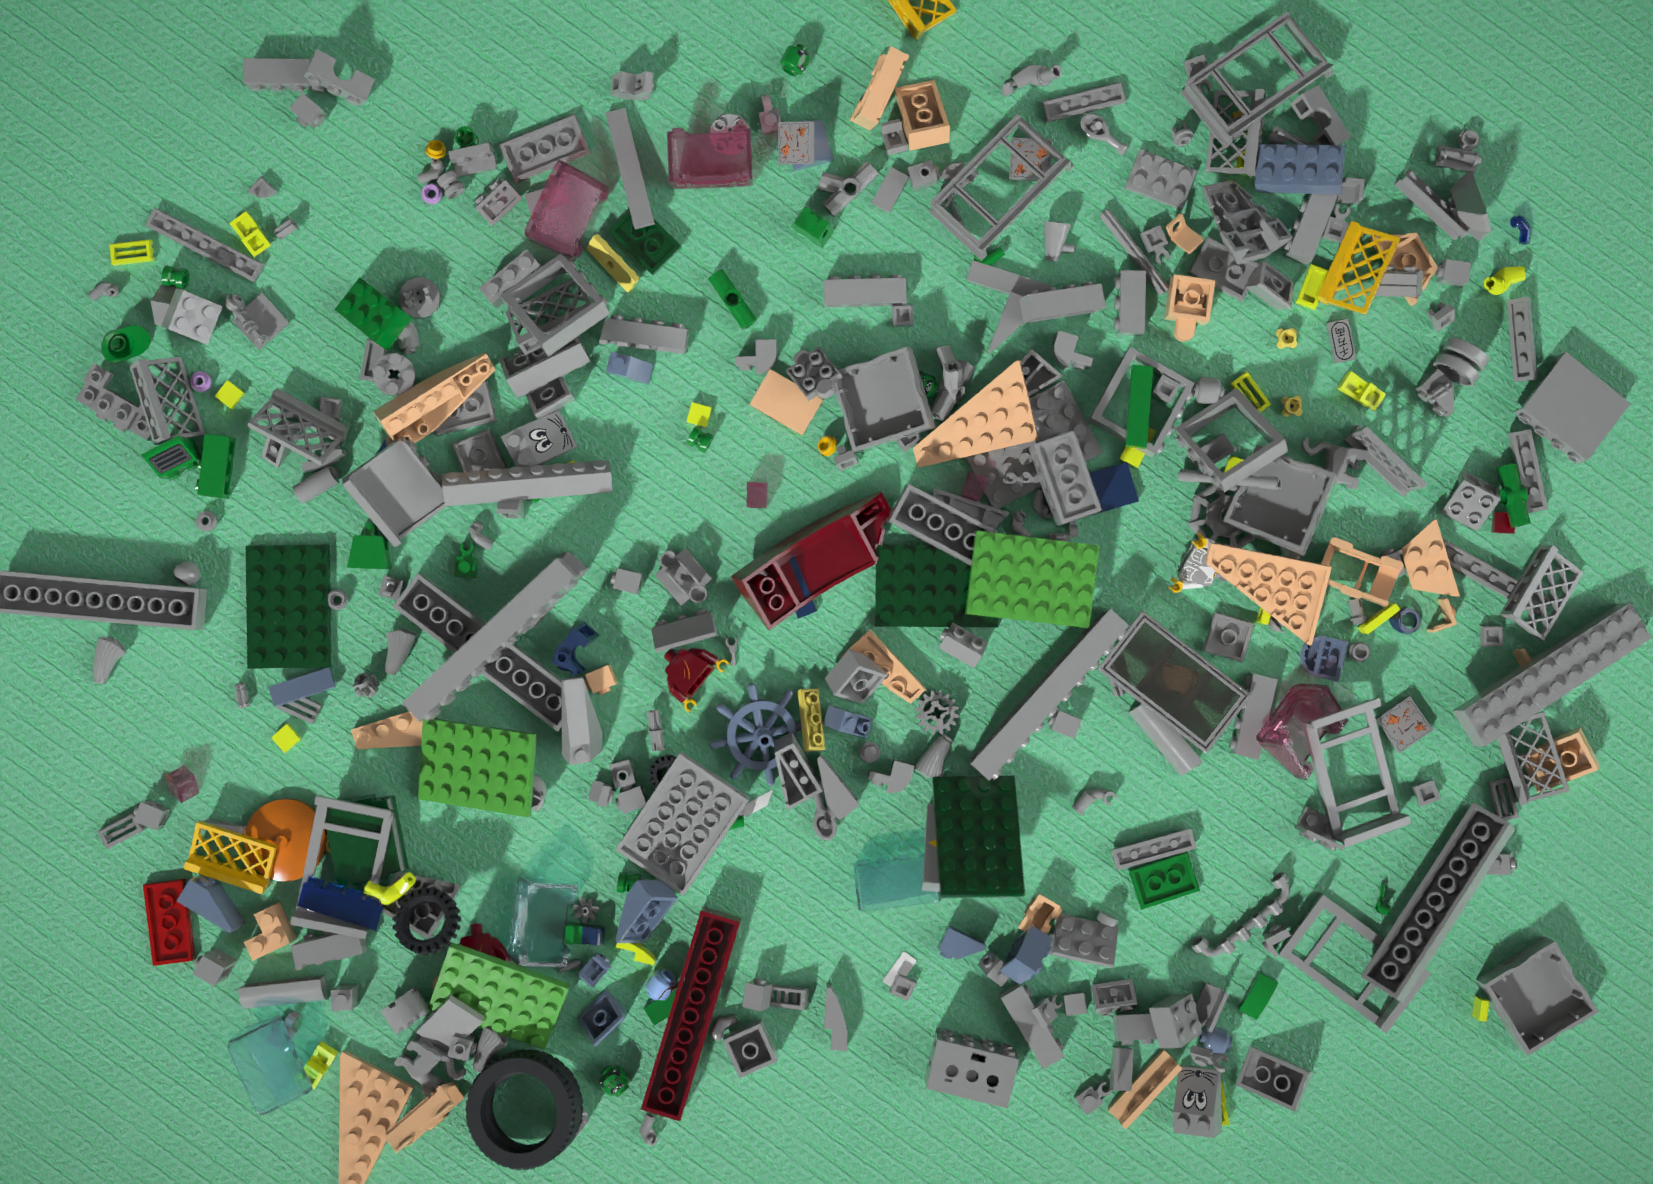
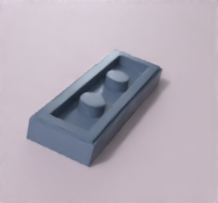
[269,667,336,707]

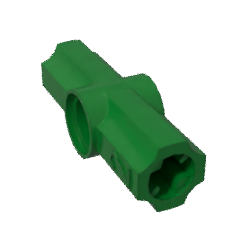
[708,269,757,330]
[1497,463,1531,528]

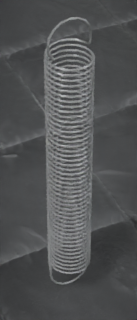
[939,179,965,227]

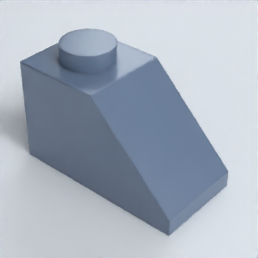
[606,351,653,384]
[937,925,986,960]

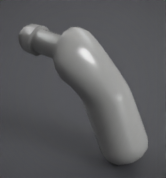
[553,959,581,972]

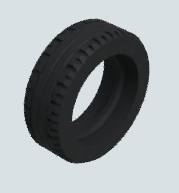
[465,1049,583,1170]

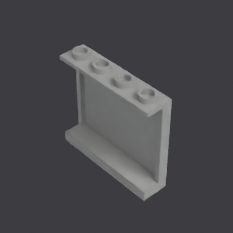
[1514,352,1631,464]
[342,436,447,547]

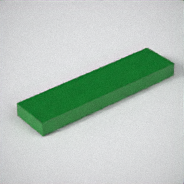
[1125,365,1153,449]

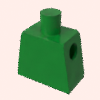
[790,206,834,249]
[347,523,392,569]

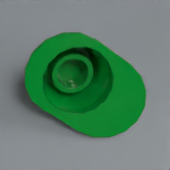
[101,325,150,363]

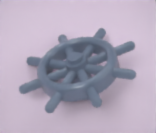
[709,683,802,786]

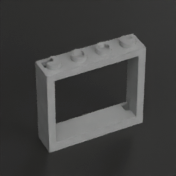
[500,254,610,357]
[1087,347,1195,458]
[1175,388,1288,492]

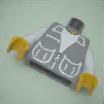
[1168,533,1226,593]

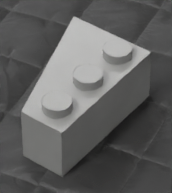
[1020,349,1062,397]
[774,732,823,810]
[291,931,368,970]

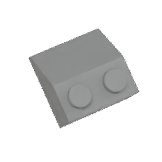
[825,649,888,704]

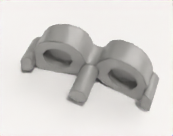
[1002,472,1034,484]

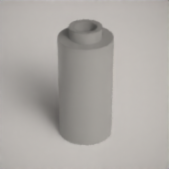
[292,466,341,504]

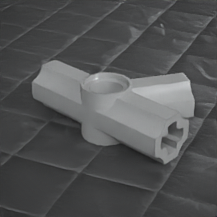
[818,161,879,217]
[930,360,975,421]

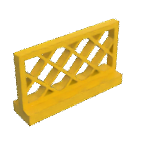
[888,0,957,40]
[1317,221,1400,315]
[184,820,277,894]

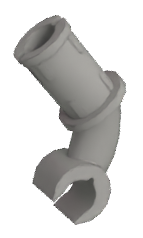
[1072,789,1117,815]

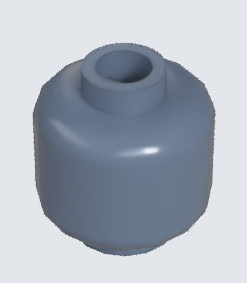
[1199,1026,1232,1054]

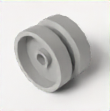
[1433,338,1490,387]

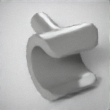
[725,637,738,666]

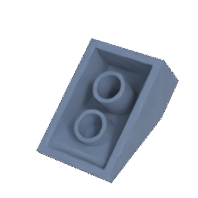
[177,875,246,933]
[615,880,678,943]

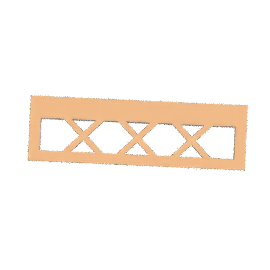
[1107,1049,1183,1129]

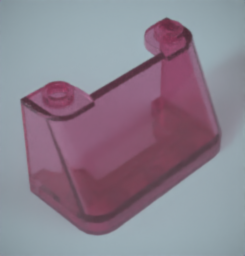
[667,125,754,189]
[524,160,610,261]
[1256,683,1349,780]

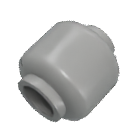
[1193,377,1225,405]

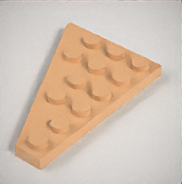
[913,360,1039,468]
[1205,542,1332,645]
[339,1050,415,1184]

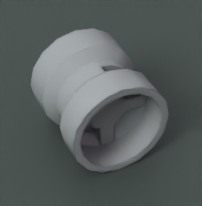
[437,171,465,199]

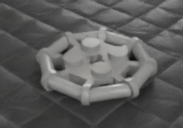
[1188,484,1258,548]

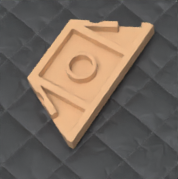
[1369,233,1438,307]
[1400,520,1460,597]

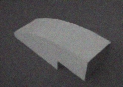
[824,983,847,1051]

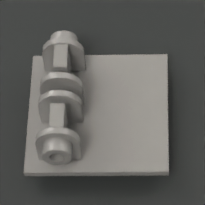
[232,293,289,350]

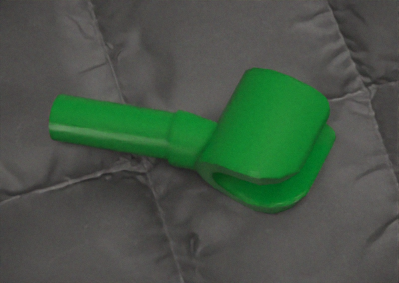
[1375,885,1391,915]

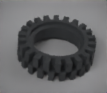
[392,887,461,955]

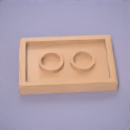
[749,369,823,436]

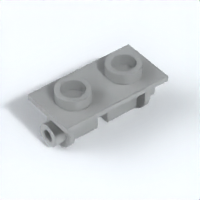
[1435,145,1482,173]

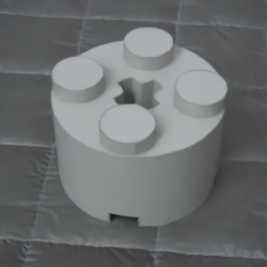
[373,353,416,397]
[380,986,431,1034]

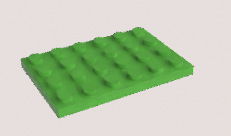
[965,531,1100,628]
[418,718,536,817]
[428,942,570,1050]

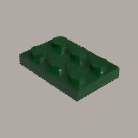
[609,210,682,276]

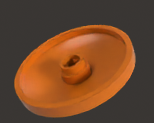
[244,798,327,881]

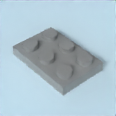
[1124,149,1197,211]
[1051,914,1119,968]

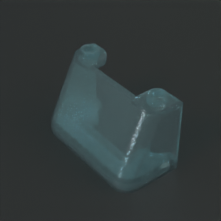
[508,877,579,967]

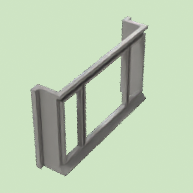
[1181,11,1334,148]
[929,114,1075,261]
[1302,698,1411,848]
[290,794,394,939]
[1278,893,1431,1033]

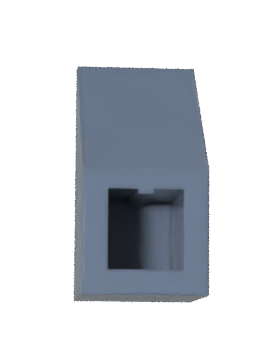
[823,705,873,738]

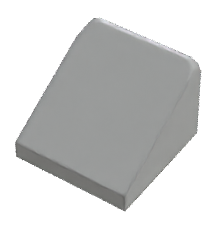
[935,346,956,369]

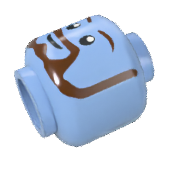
[646,969,677,1000]

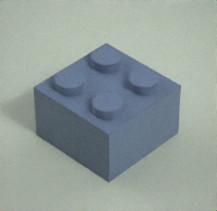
[1000,925,1053,984]

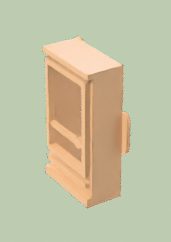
[850,46,909,131]
[1320,537,1403,607]
[383,1081,466,1153]

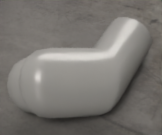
[418,158,444,184]
[1032,489,1052,519]
[639,1113,658,1146]

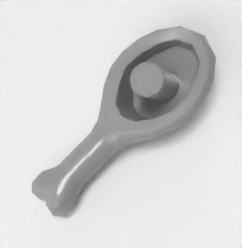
[1080,113,1128,155]
[813,793,837,841]

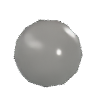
[173,561,200,587]

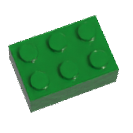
[334,277,413,350]

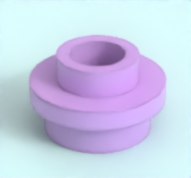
[421,183,442,204]
[190,371,212,392]

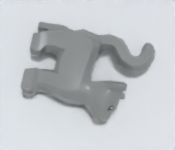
[1301,438,1366,490]
[394,1034,466,1095]

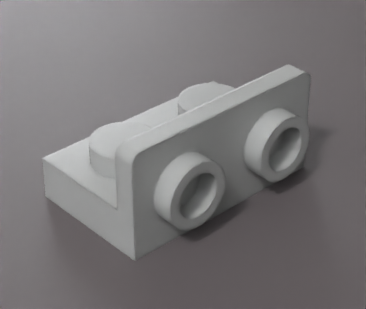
[448,142,497,177]
[473,178,522,226]
[1091,979,1137,1016]

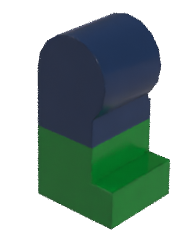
[564,922,605,945]

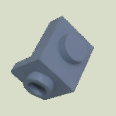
[577,953,611,988]

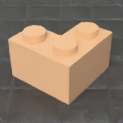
[244,902,297,961]

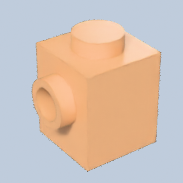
[584,665,618,695]

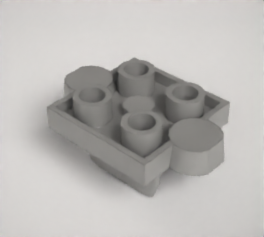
[786,347,842,401]
[655,548,712,606]

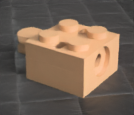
[1164,274,1215,342]

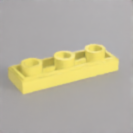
[586,234,640,293]
[798,689,825,752]

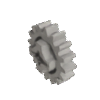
[914,690,959,735]

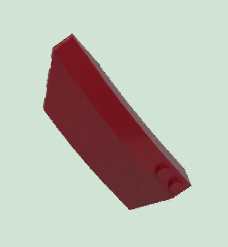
[731,492,891,631]

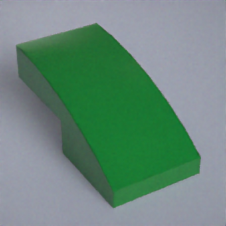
[1238,971,1278,1020]

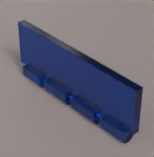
[297,876,384,931]

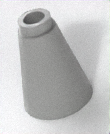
[1044,221,1075,261]

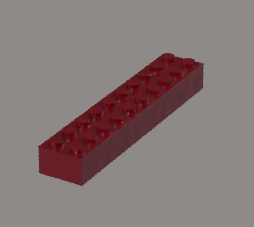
[641,906,742,1121]

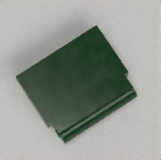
[325,794,409,887]

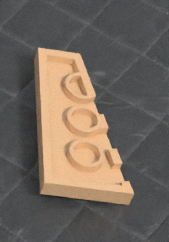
[840,629,926,704]
[351,712,423,749]

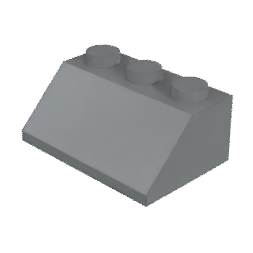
[651,609,719,652]

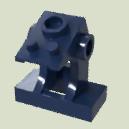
[552,621,599,675]

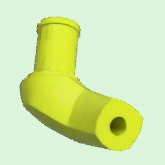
[1483,266,1526,295]
[364,872,416,905]

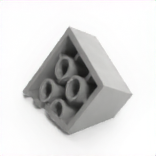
[375,872,462,939]

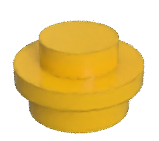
[425,140,446,159]
[818,436,837,456]

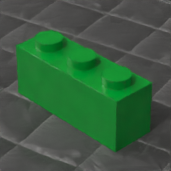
[196,434,236,499]

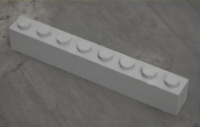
[442,460,612,506]

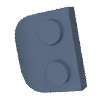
[1300,636,1349,682]

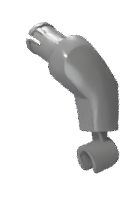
[1001,65,1062,96]

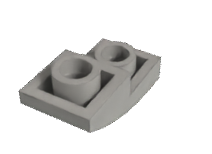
[302,446,347,472]

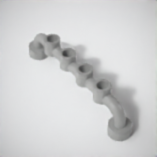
[1191,871,1290,957]

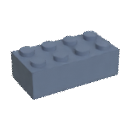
[1255,144,1345,194]

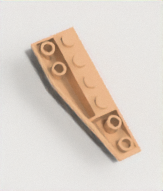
[373,353,495,443]

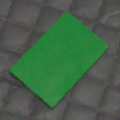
[1128,851,1200,910]

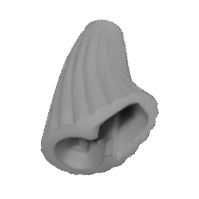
[384,629,417,675]
[93,637,127,684]
[914,734,953,778]
[473,1027,508,1072]

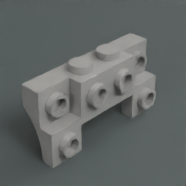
[76,363,167,441]

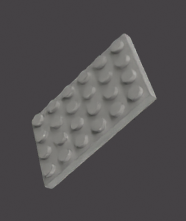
[965,380,1103,509]
[616,751,750,896]

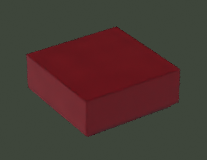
[1492,512,1515,534]

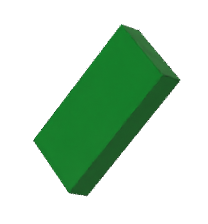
[643,986,678,1026]

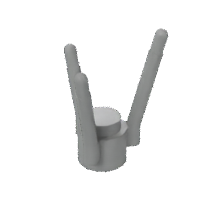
[1267,126,1315,145]

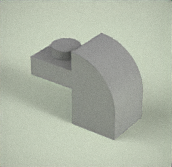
[610,71,654,100]
[1052,331,1093,370]
[735,339,777,375]
[868,759,914,793]

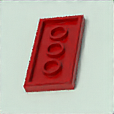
[143,878,196,966]

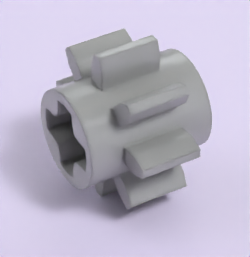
[352,673,380,698]

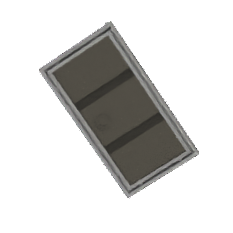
[1097,611,1251,754]

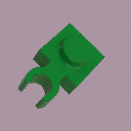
[454,542,478,578]

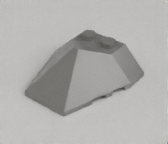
[1202,180,1293,264]

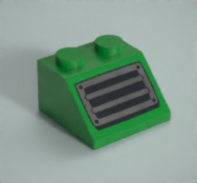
[141,435,202,481]

